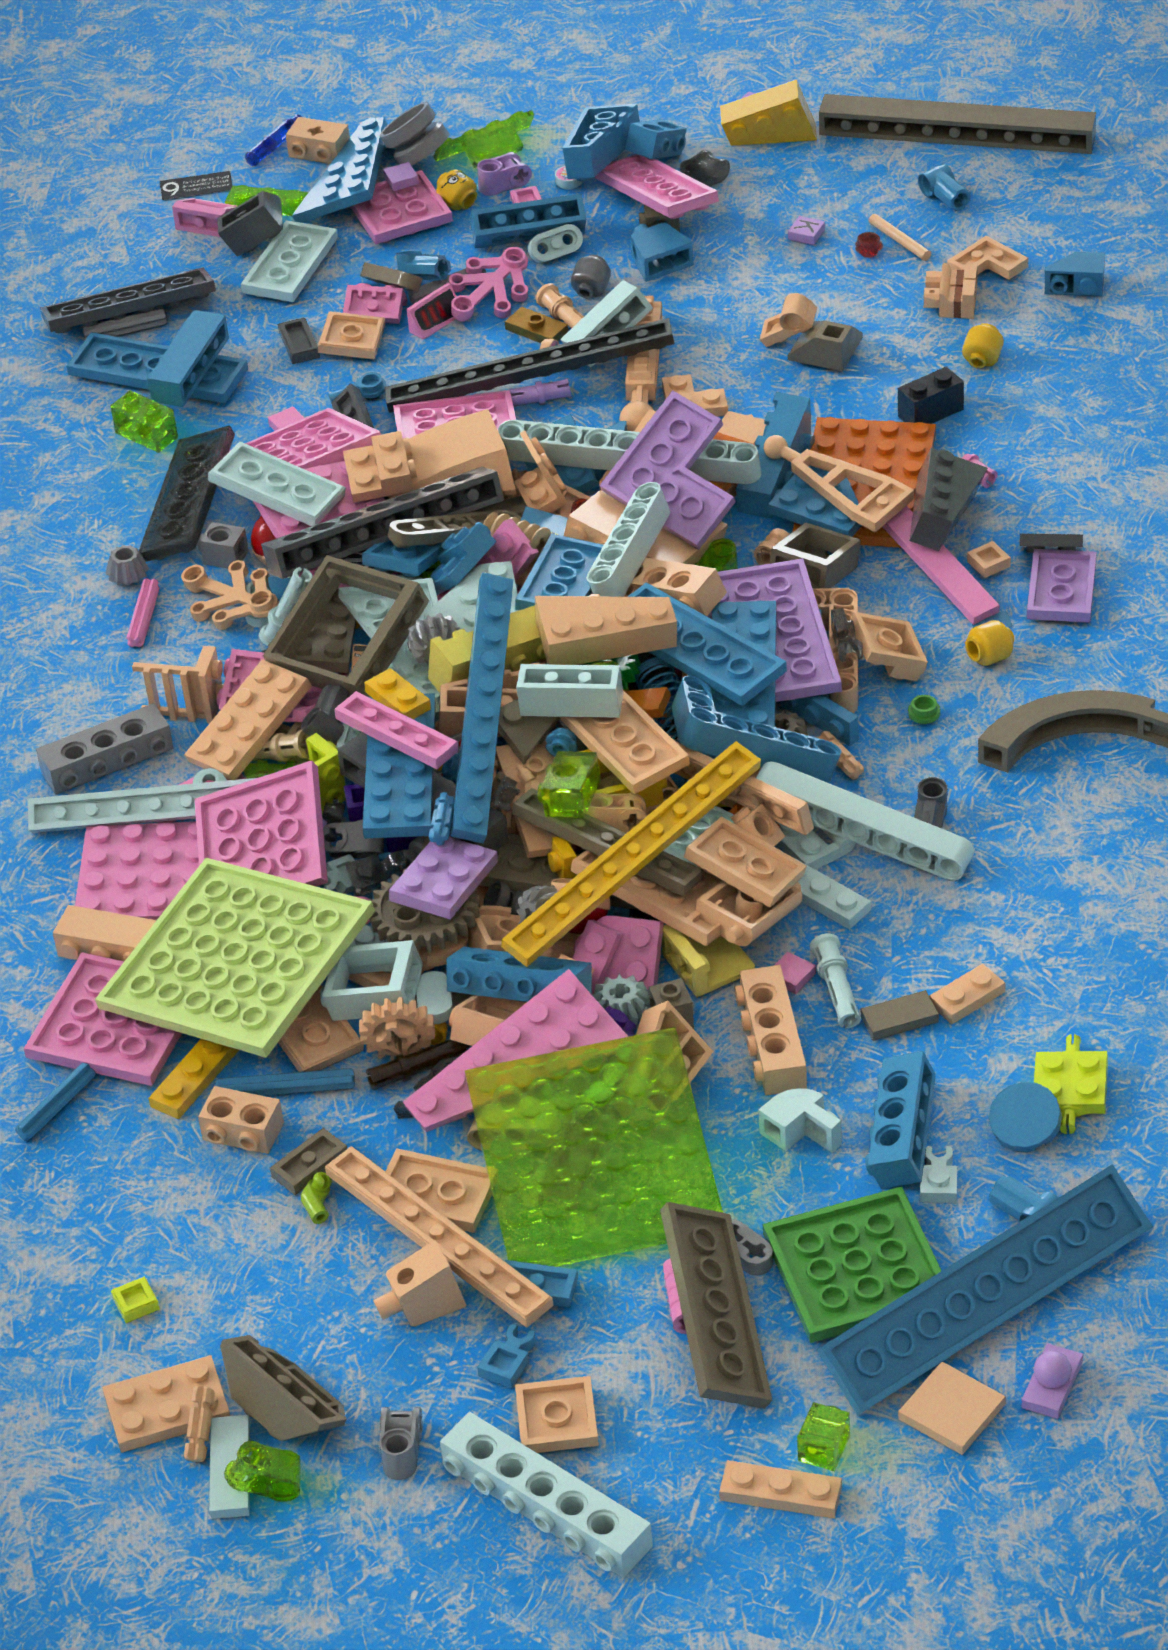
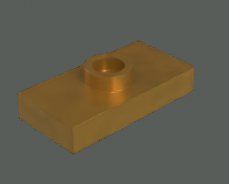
[505,307,568,343]

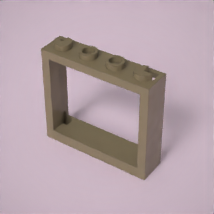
[263,555,429,697]

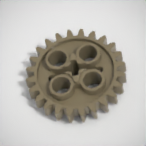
[369,868,480,953]

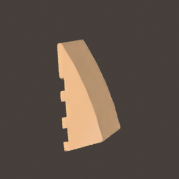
[388,409,516,499]

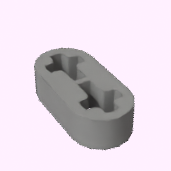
[731,1219,773,1275]

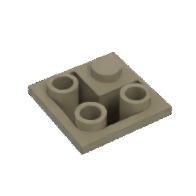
[788,320,863,371]

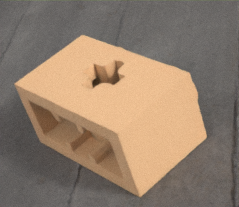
[286,117,350,164]

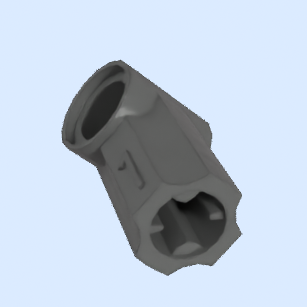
[301,684,349,744]
[914,777,948,829]

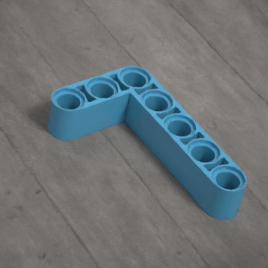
[671,676,842,783]

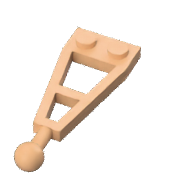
[764,435,914,532]

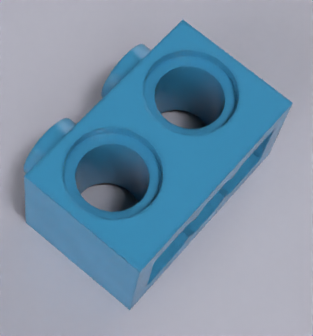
[625,119,687,159]

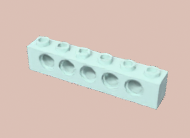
[440,1411,653,1578]

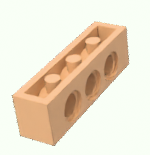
[625,558,727,616]
[734,965,807,1096]

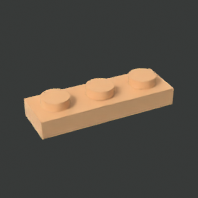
[719,1460,842,1519]

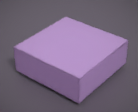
[383,162,419,191]

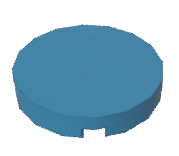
[988,1082,1062,1152]

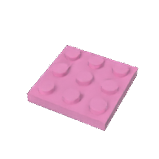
[350,170,453,244]

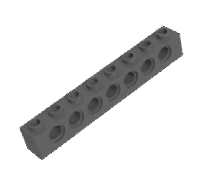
[261,467,504,579]

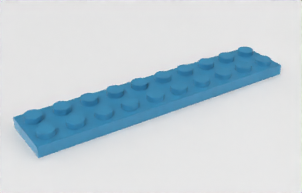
[817,1164,1153,1416]

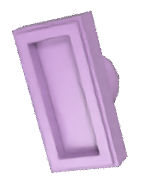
[1021,1343,1083,1419]

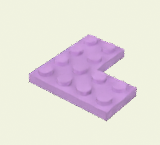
[599,390,736,550]

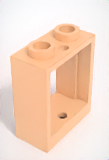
[449,995,527,1046]

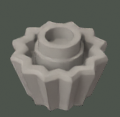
[106,545,149,586]

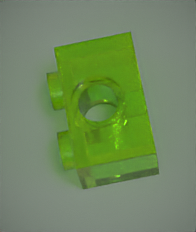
[538,751,601,818]

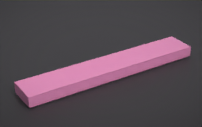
[882,506,1000,625]

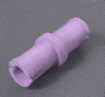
[510,378,571,407]

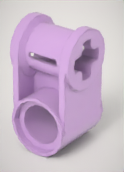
[477,152,532,196]

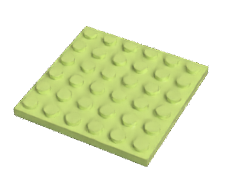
[95,858,375,1058]

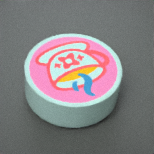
[555,166,583,190]

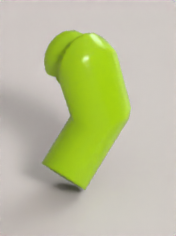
[301,1172,332,1224]

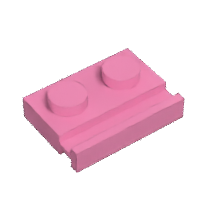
[475,519,539,583]

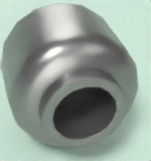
[571,255,611,298]

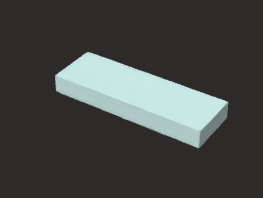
[209,1415,250,1519]

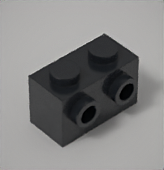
[897,366,964,424]

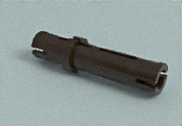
[366,1040,470,1090]

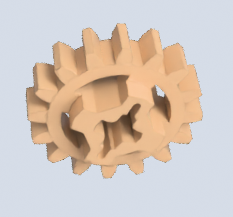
[359,997,435,1061]

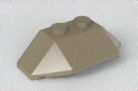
[220,1335,346,1441]

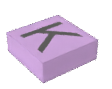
[788,216,825,245]

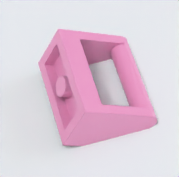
[172,198,237,237]

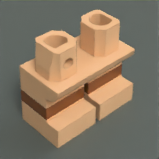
[924,263,977,319]

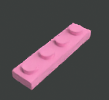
[334,691,458,769]

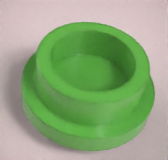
[908,695,940,724]

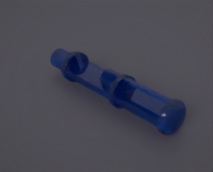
[245,114,302,166]

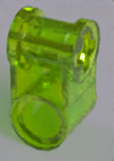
[694,538,738,572]
[224,1441,301,1502]

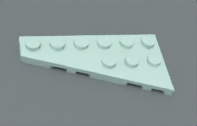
[338,578,440,722]

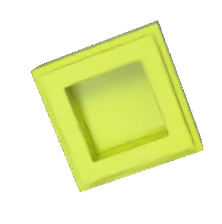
[111,1276,160,1323]

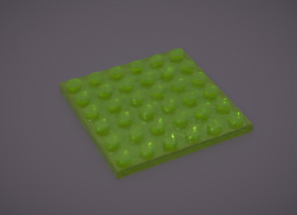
[465,1027,723,1267]

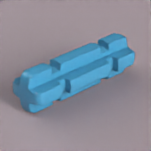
[429,792,455,846]

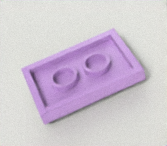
[1027,549,1097,623]
[389,836,498,920]

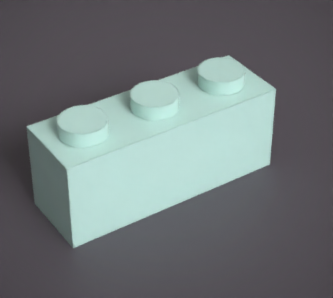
[560,280,653,368]
[516,664,624,718]

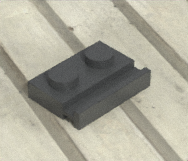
[1020,533,1083,552]

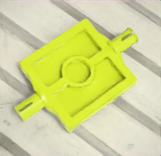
[1034,1034,1108,1134]

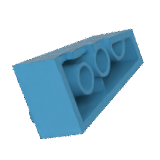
[562,104,640,182]
[736,392,815,519]

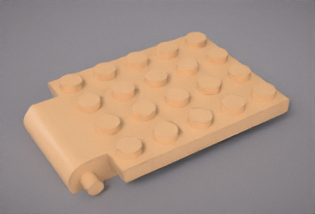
[571,805,802,946]

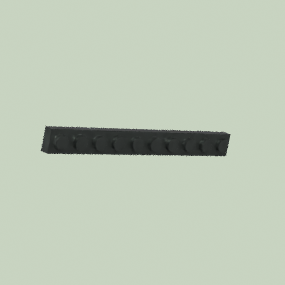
[384,318,675,413]

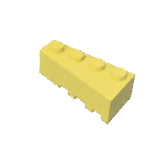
[428,605,546,693]

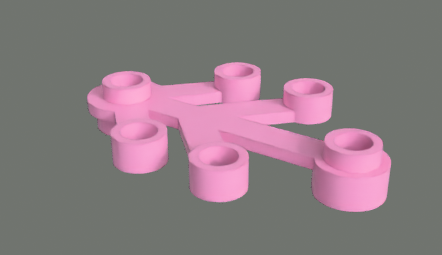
[449,247,528,322]

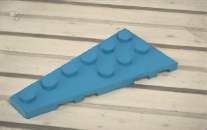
[292,117,388,223]

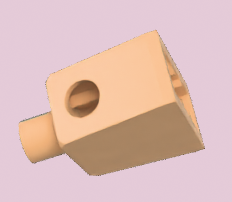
[373,1240,467,1326]

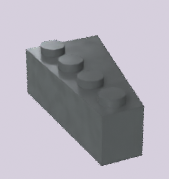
[910,448,988,551]

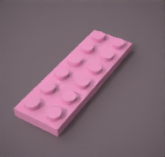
[595,154,719,219]

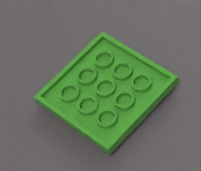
[762,1186,941,1343]

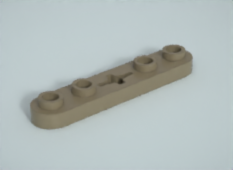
[388,510,522,549]

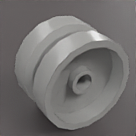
[379,101,450,166]

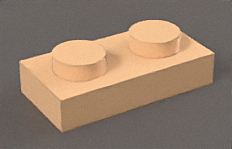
[929,963,1005,1024]

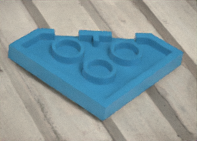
[768,465,862,537]

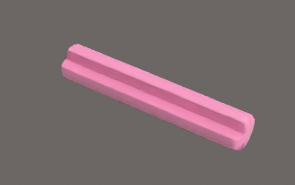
[126,578,160,648]

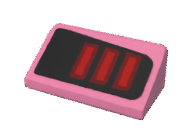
[407,282,456,339]

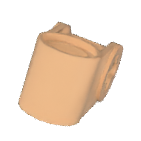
[583,793,647,833]

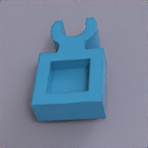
[477,1323,536,1389]

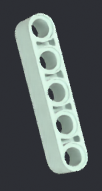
[586,482,670,597]

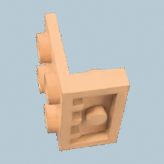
[514,430,568,513]

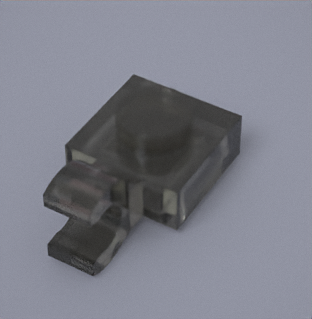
[831,608,863,662]
[346,851,407,897]

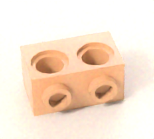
[198,1086,284,1154]

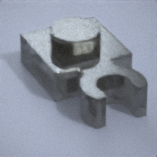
[490,771,520,812]

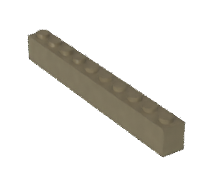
[819,94,1096,154]

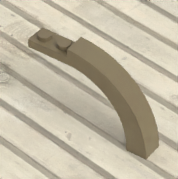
[978,690,1168,773]

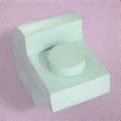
[758,1088,842,1153]

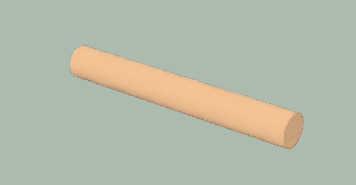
[869,214,931,261]

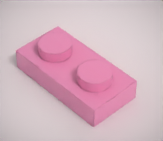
[572,920,623,994]

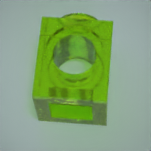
[797,1402,850,1472]

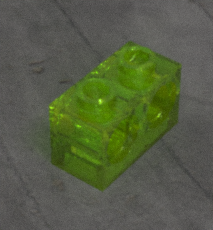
[110,390,178,453]

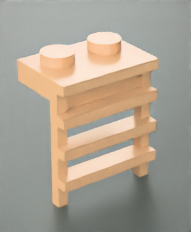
[132,646,224,723]

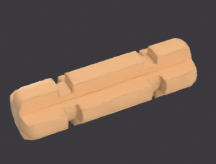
[817,731,864,780]
[184,1386,215,1462]

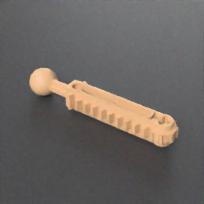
[619,296,662,431]

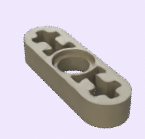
[360,262,422,293]

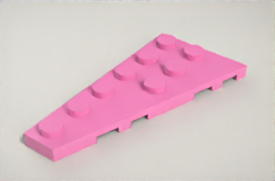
[403,969,637,1132]

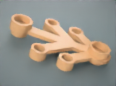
[181,560,279,630]

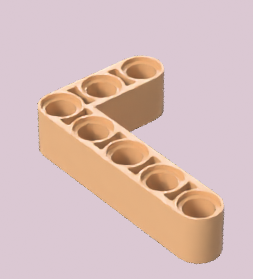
[813,588,859,713]

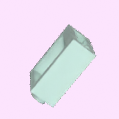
[320,940,423,1021]

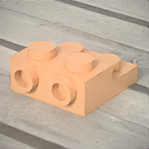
[343,431,417,503]
[849,612,928,681]

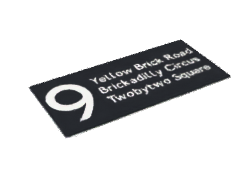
[160,171,233,200]

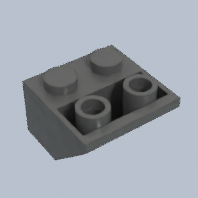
[217,191,283,257]

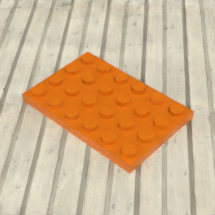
[793,417,936,548]

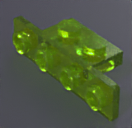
[433,110,534,168]

